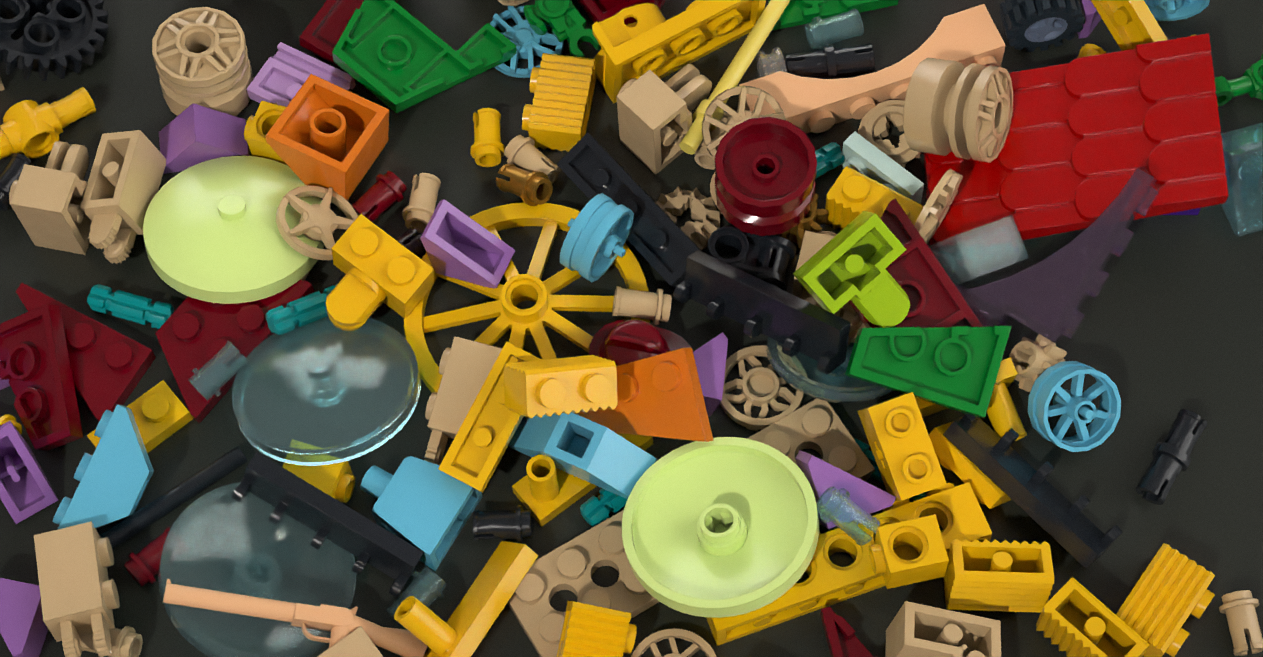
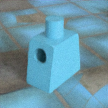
[360,456,483,571]

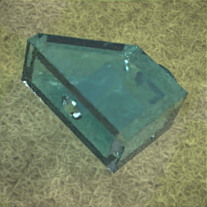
[928,215,1029,286]

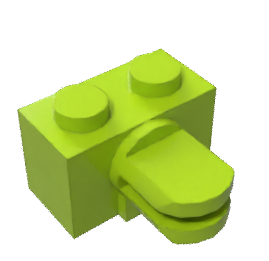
[793,211,910,328]

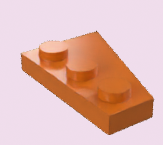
[572,347,714,442]

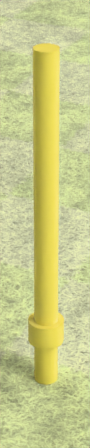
[679,0,791,155]

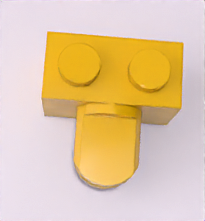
[326,214,434,332]

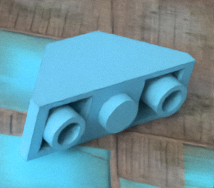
[53,404,154,530]
[509,412,657,499]

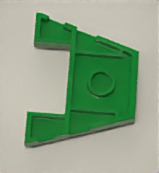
[332,0,516,113]

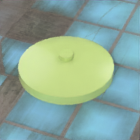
[143,156,324,304]
[622,437,819,618]

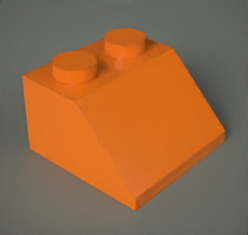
[266,74,389,200]

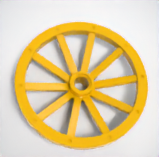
[404,202,651,393]

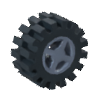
[999,0,1085,52]

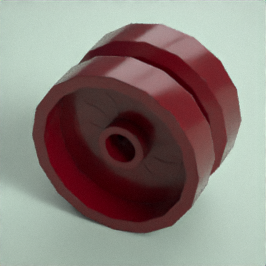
[715,117,817,236]

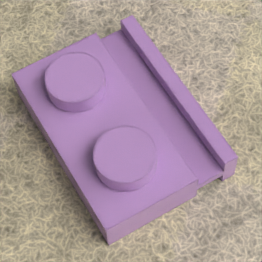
[246,42,356,107]

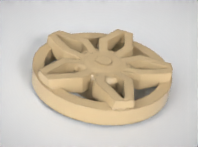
[720,345,804,431]

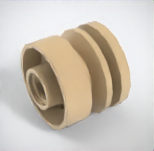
[152,7,253,116]
[903,58,1013,163]

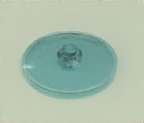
[232,316,421,466]
[158,482,356,657]

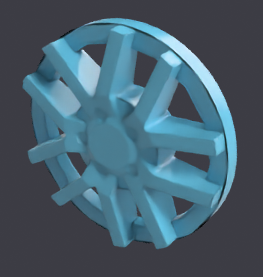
[490,6,564,78]

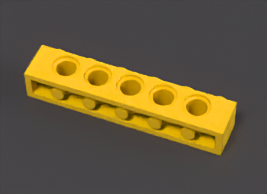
[706,482,992,646]

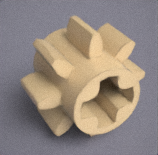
[1009,333,1067,393]

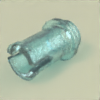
[805,9,864,50]
[188,341,249,401]
[816,486,880,546]
[386,567,447,629]

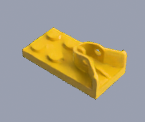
[592,0,766,104]

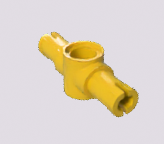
[0,87,96,160]

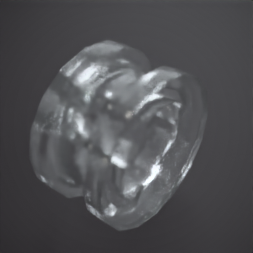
[756,47,787,78]

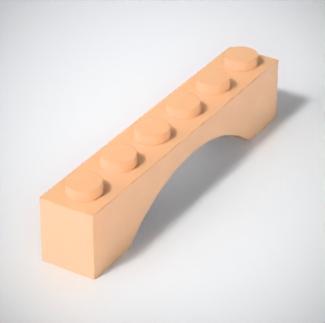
[739,4,1006,134]

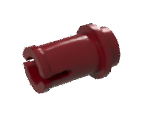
[351,171,407,222]
[123,527,188,587]

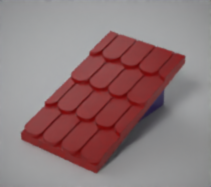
[924,33,1229,256]

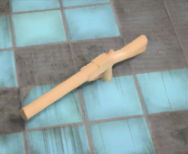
[163,579,427,657]

